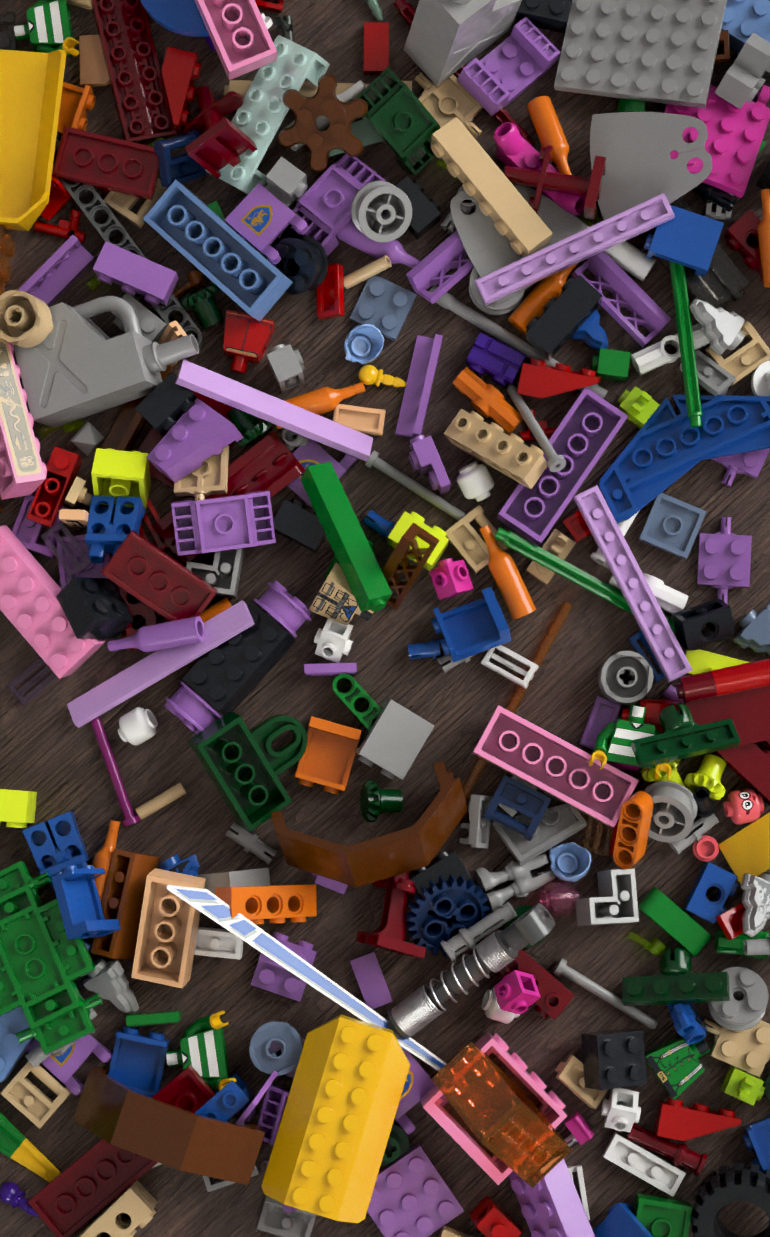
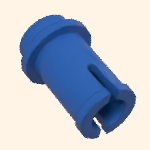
[363,510,395,539]
[408,638,441,661]

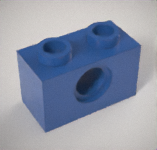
[683,862,738,924]

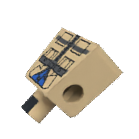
[309,563,373,625]

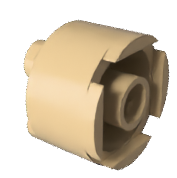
[0,290,53,348]

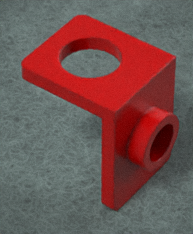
[39,175,71,221]

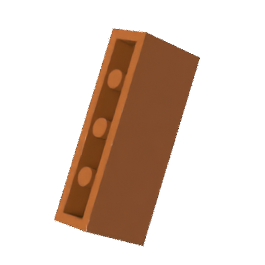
[91,848,159,960]

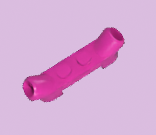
[493,122,586,216]

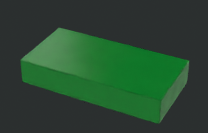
[126,1010,182,1027]

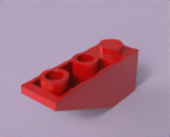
[161,47,202,134]
[517,358,601,398]
[27,446,83,528]
[654,1098,741,1141]

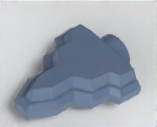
[733,604,770,656]

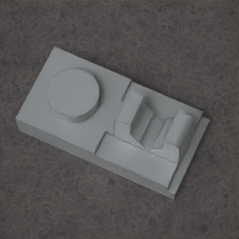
[680,349,736,396]
[459,794,493,849]

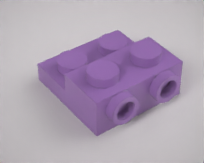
[408,435,451,495]
[251,931,317,1002]

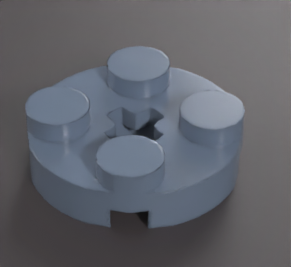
[249,1021,303,1076]

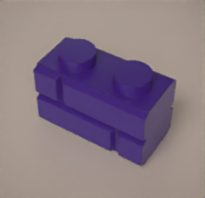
[466,332,526,387]

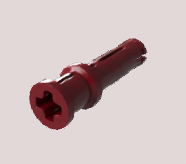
[626,1124,707,1177]

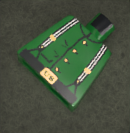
[645,1036,710,1099]

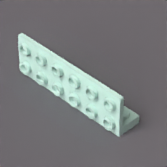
[206,35,330,195]

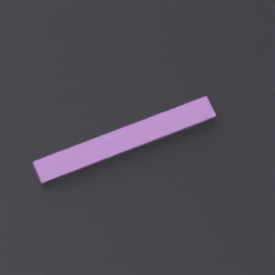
[475,193,675,305]
[175,359,373,461]
[573,485,692,683]
[67,600,255,728]

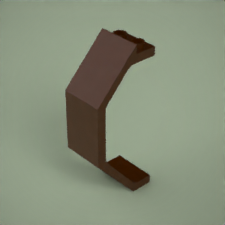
[271,761,468,887]
[73,1067,265,1185]

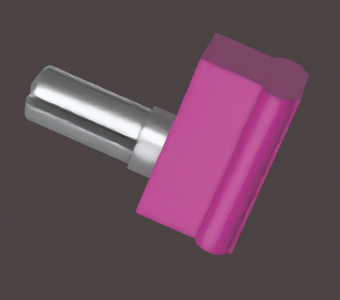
[556,1111,594,1153]

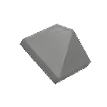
[71,422,105,456]

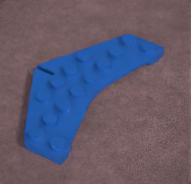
[599,395,770,524]

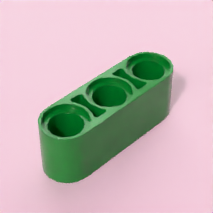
[332,674,382,731]
[638,887,712,957]

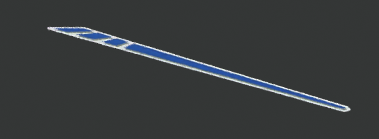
[167,885,466,1085]

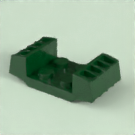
[355,67,440,176]

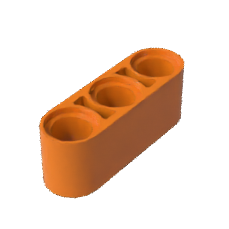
[613,791,654,869]

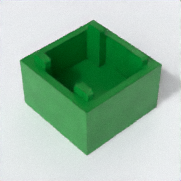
[632,1192,692,1237]

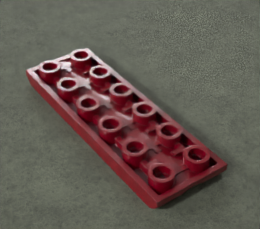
[91,0,176,142]
[153,431,305,567]

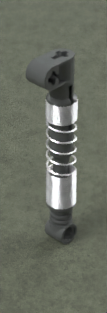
[386,903,555,1039]

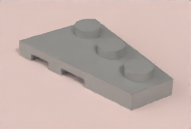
[492,804,587,866]

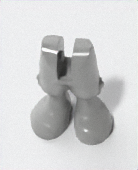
[475,853,555,913]

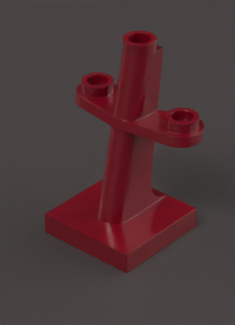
[183,85,257,179]
[504,145,606,220]
[356,872,426,958]

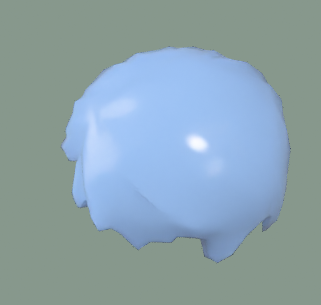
[344,324,384,364]
[549,842,591,882]

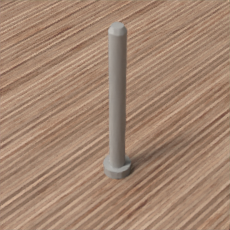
[507,385,566,472]
[365,450,466,521]
[552,958,658,1029]

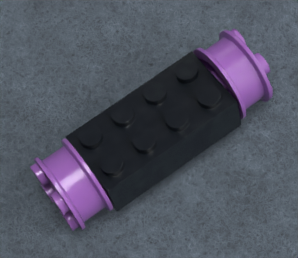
[164,580,312,734]

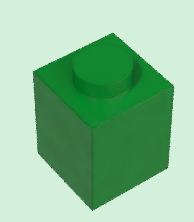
[591,348,631,383]

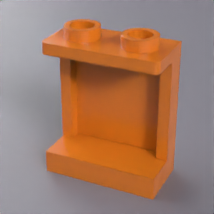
[57,82,96,136]
[294,716,362,795]

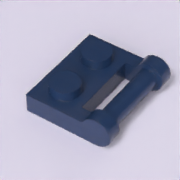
[154,130,206,188]
[483,775,552,842]

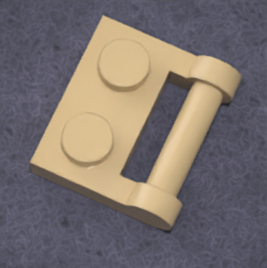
[103,178,168,229]
[705,321,770,387]
[445,505,509,574]
[0,1061,72,1129]

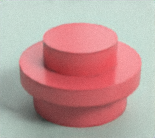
[692,835,719,862]

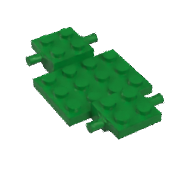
[0,861,103,1055]

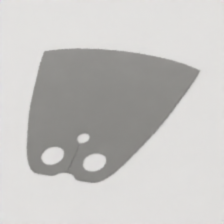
[590,112,713,220]
[450,184,588,303]

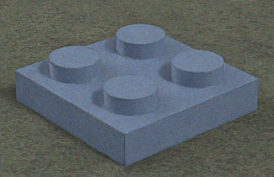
[350,275,417,342]
[638,493,707,560]

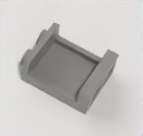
[354,698,434,780]

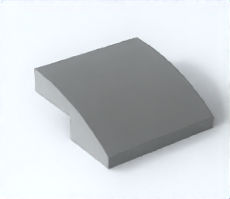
[257,1196,316,1237]

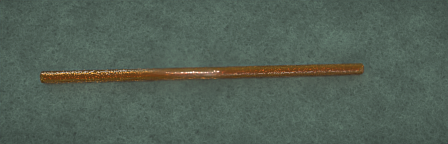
[436,601,573,856]

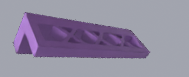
[406,230,474,304]
[18,235,95,307]
[572,251,671,348]
[395,334,443,439]

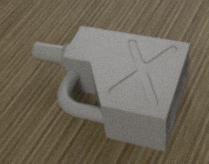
[403,0,522,86]
[13,296,199,428]

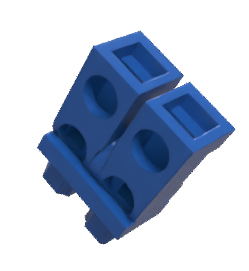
[85,496,146,563]
[22,811,90,890]

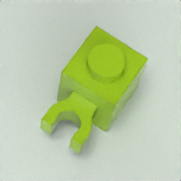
[618,386,660,429]
[720,1065,765,1106]

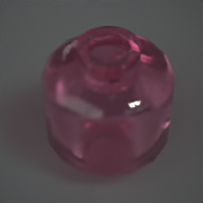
[539,881,580,917]

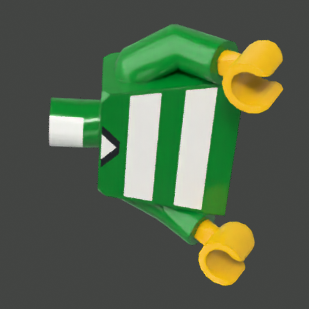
[14,0,80,57]
[588,705,672,779]
[166,1010,237,1091]

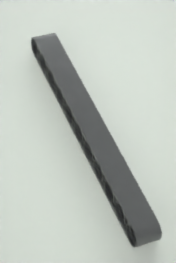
[52,137,204,352]

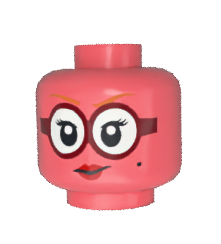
[723,788,764,825]

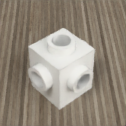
[314,618,353,663]
[601,1088,641,1133]

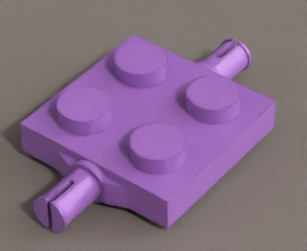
[711,448,770,487]
[697,517,752,604]

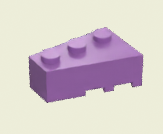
[147,398,244,483]

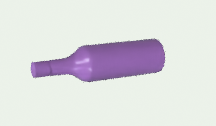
[336,219,421,268]
[107,616,205,652]

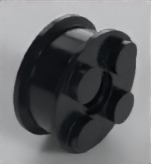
[273,234,328,294]

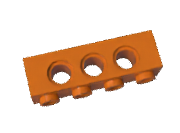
[215,884,317,924]

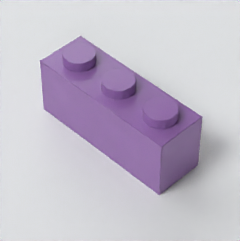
[93,241,179,306]

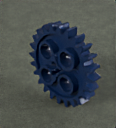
[406,875,491,956]

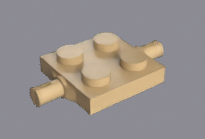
[414,72,483,139]
[174,445,229,500]
[703,1018,770,1078]

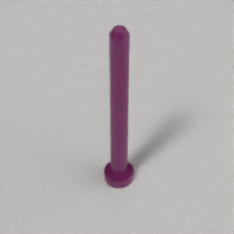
[91,717,141,828]

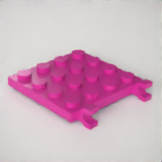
[664,84,770,198]

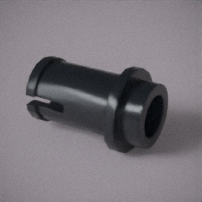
[693,786,716,817]

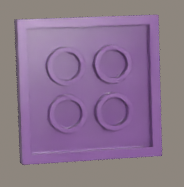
[367,1144,464,1237]

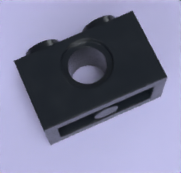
[672,599,735,650]

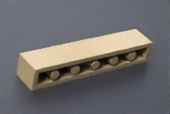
[431,117,553,258]

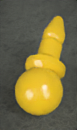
[358,365,407,387]

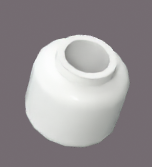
[457,461,494,502]
[118,707,158,746]
[481,988,520,1024]

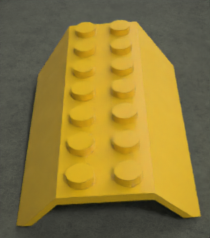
[0,49,66,231]
[261,1014,410,1223]

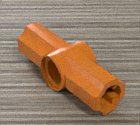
[452,367,523,435]

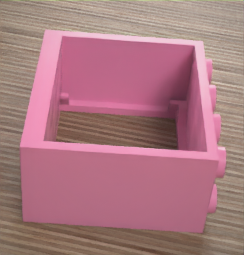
[420,1031,567,1185]

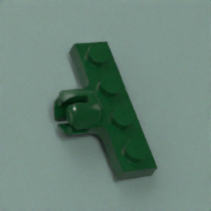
[631,703,741,768]
[622,948,730,1006]

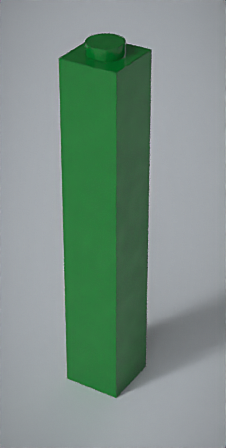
[301,461,392,612]

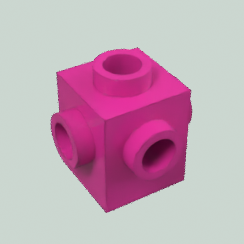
[429,558,474,600]
[493,970,541,1014]

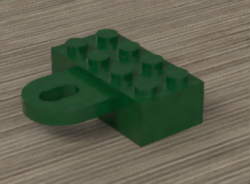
[188,711,307,832]

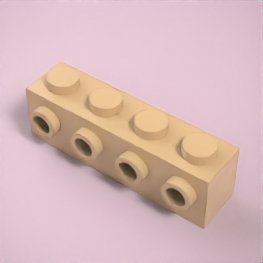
[444,409,547,489]

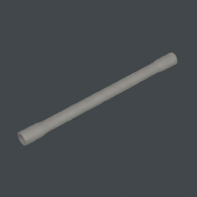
[429,285,608,399]

